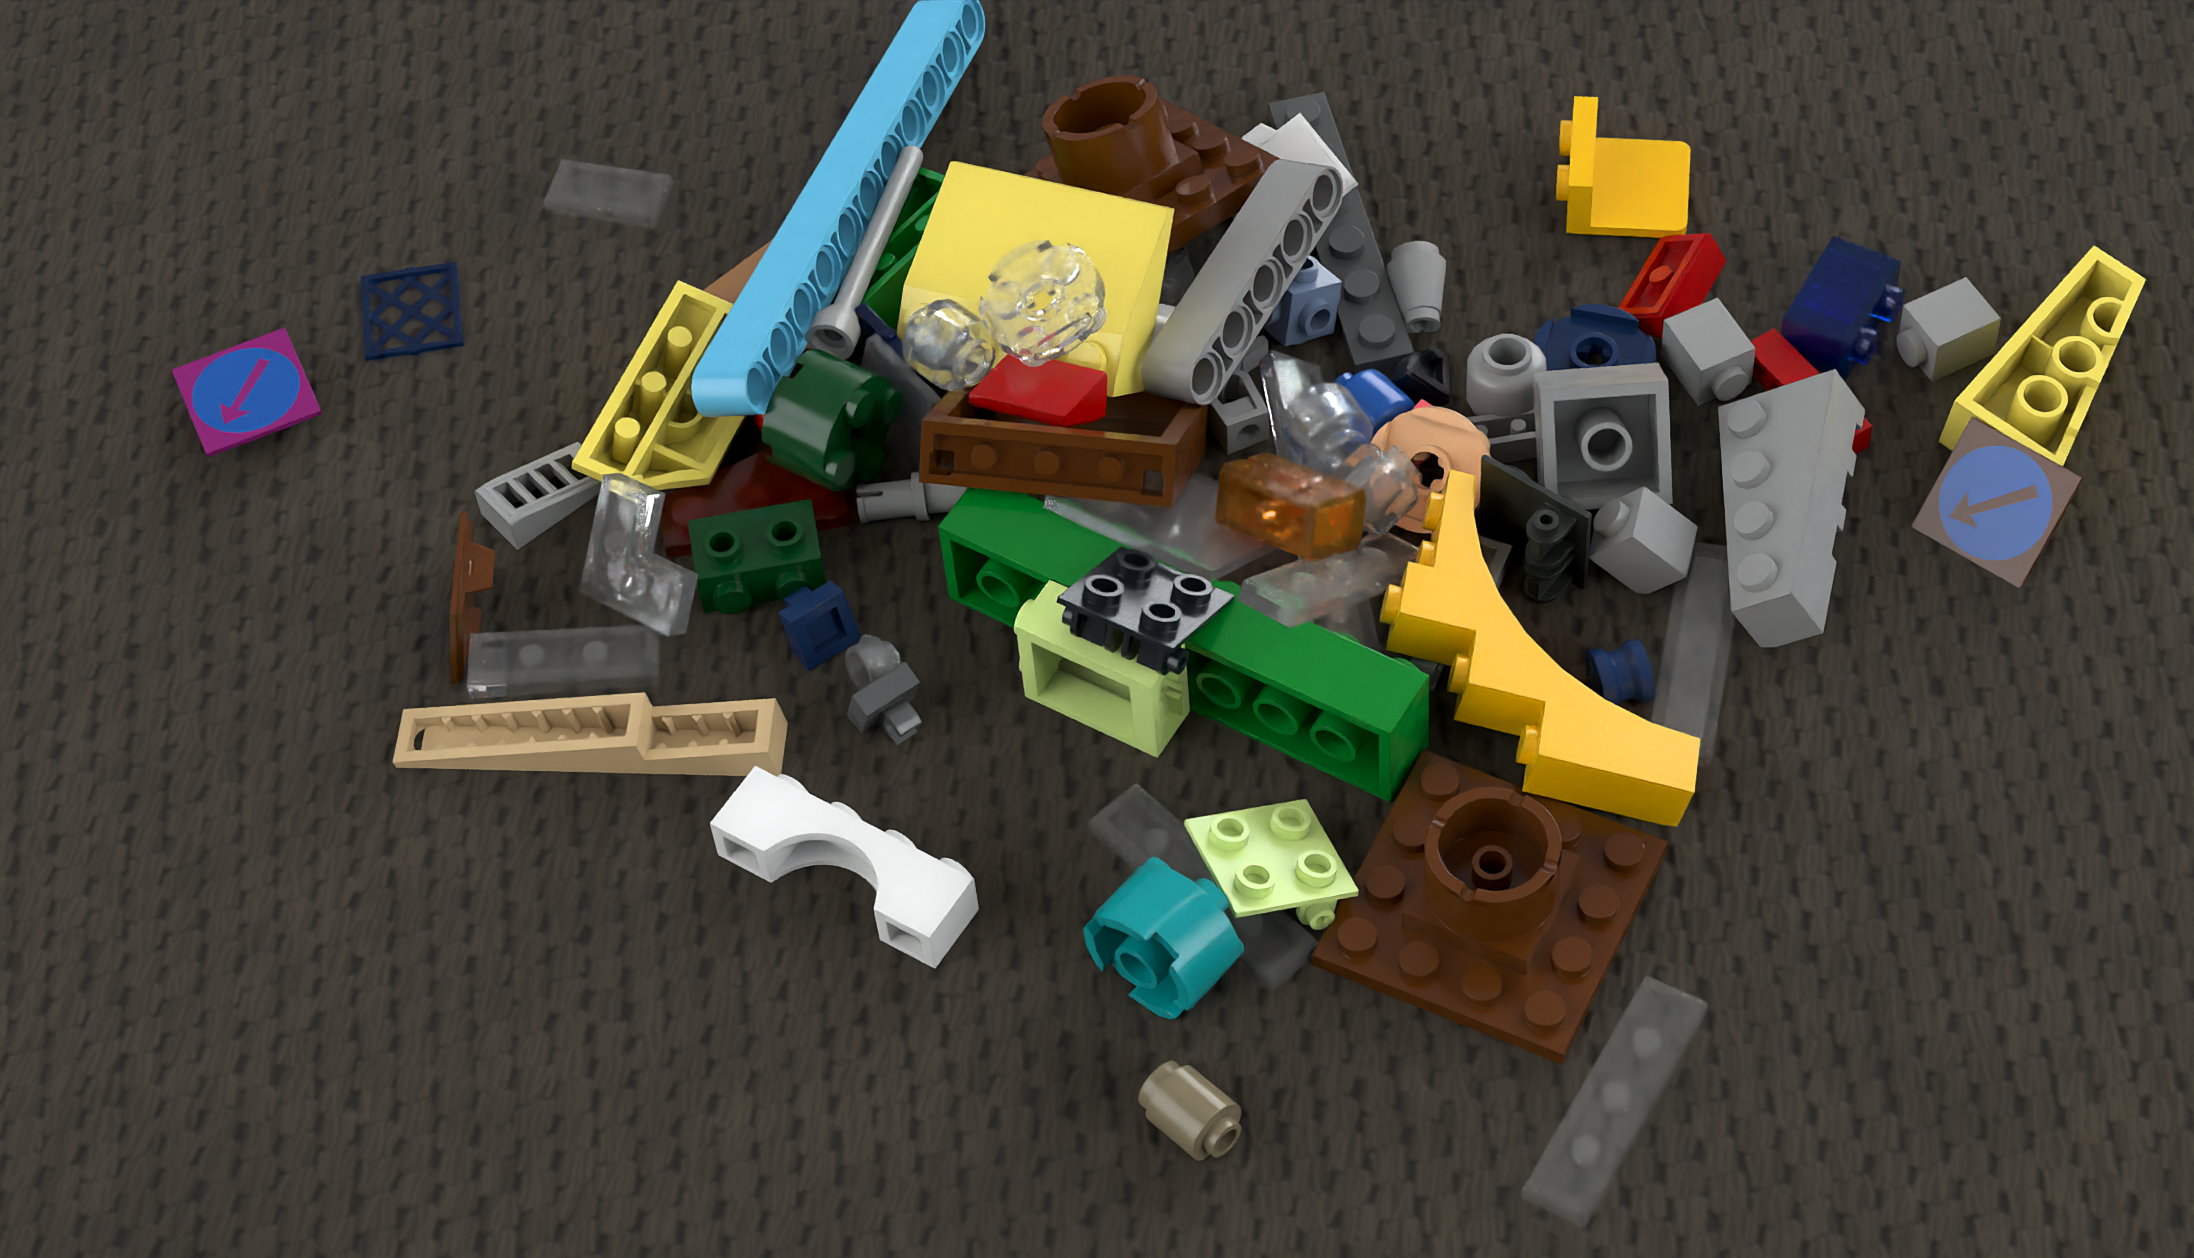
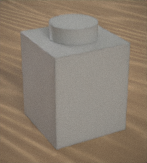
[1896,277,2001,382]
[1661,298,1755,406]
[1589,486,1698,595]

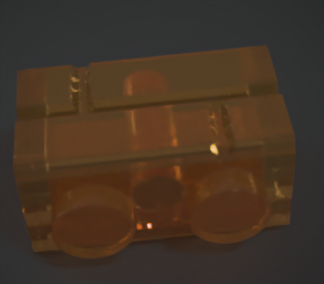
[1215,452,1367,562]

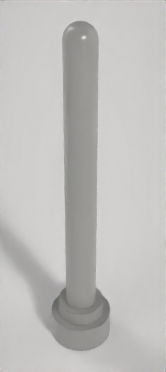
[806,145,923,360]

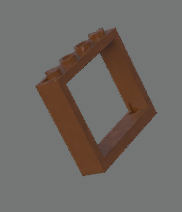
[919,371,1209,508]

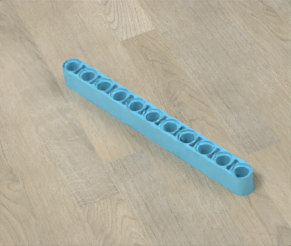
[691,0,985,417]

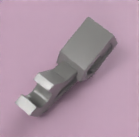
[1208,335,1269,455]

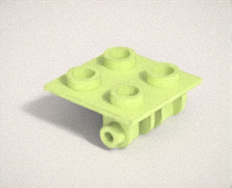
[1184,799,1359,930]

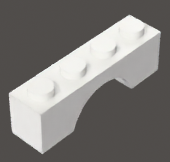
[710,766,979,968]

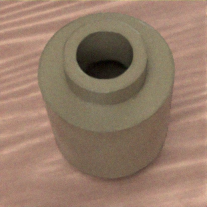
[1138,1061,1242,1161]

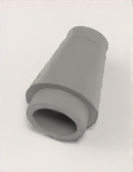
[1386,241,1446,333]

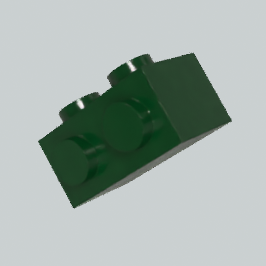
[688,499,826,614]

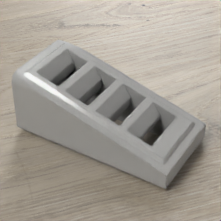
[475,442,610,550]

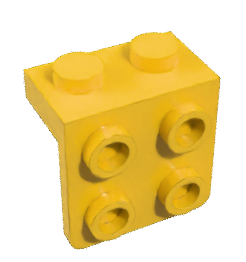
[1556,96,1690,238]

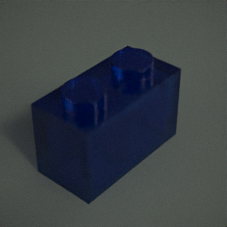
[1781,236,1905,381]

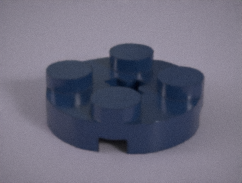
[1534,304,1656,371]

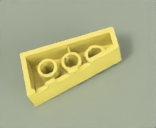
[1939,246,2146,466]

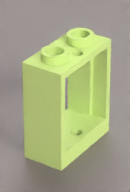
[1014,580,1190,758]

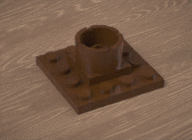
[1022,75,1280,254]
[1312,750,1668,1064]

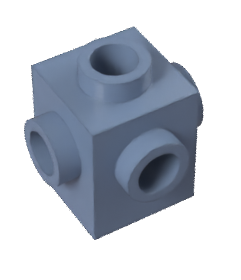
[1263,255,1342,346]

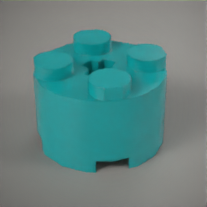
[1083,856,1244,1019]

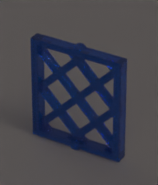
[361,262,464,361]

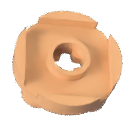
[1364,406,1491,533]

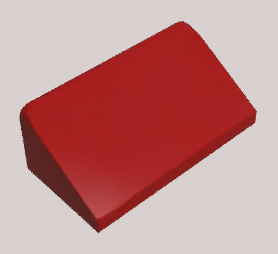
[1618,233,1727,339]
[969,351,1108,428]

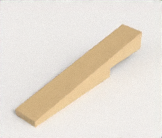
[393,692,788,777]

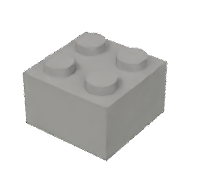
[1533,363,1673,510]

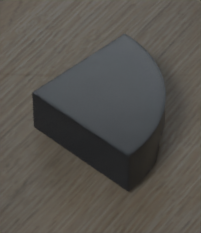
[1392,347,1450,407]

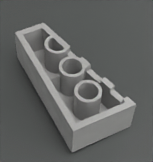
[1718,369,1865,647]

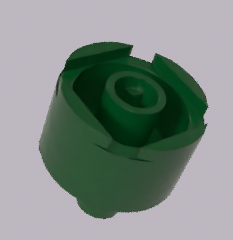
[762,349,903,492]

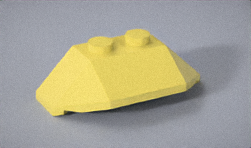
[571,280,748,493]

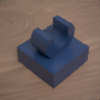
[778,580,862,671]

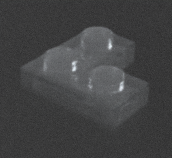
[579,473,698,636]

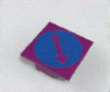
[171,327,322,458]

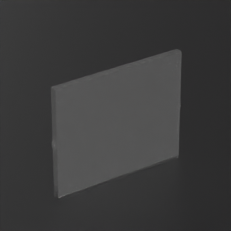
[1043,470,1310,583]

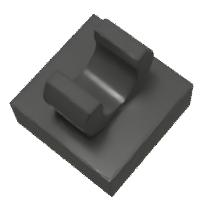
[847,662,922,745]

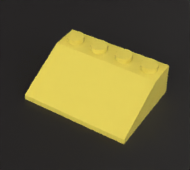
[895,161,1174,397]

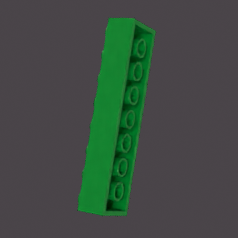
[938,487,1429,803]

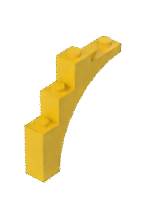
[1380,469,1700,826]

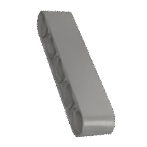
[1141,159,1343,405]

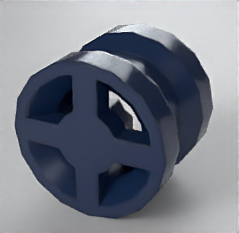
[1585,638,1655,706]

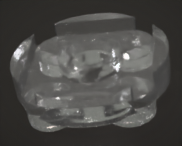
[979,240,1107,367]

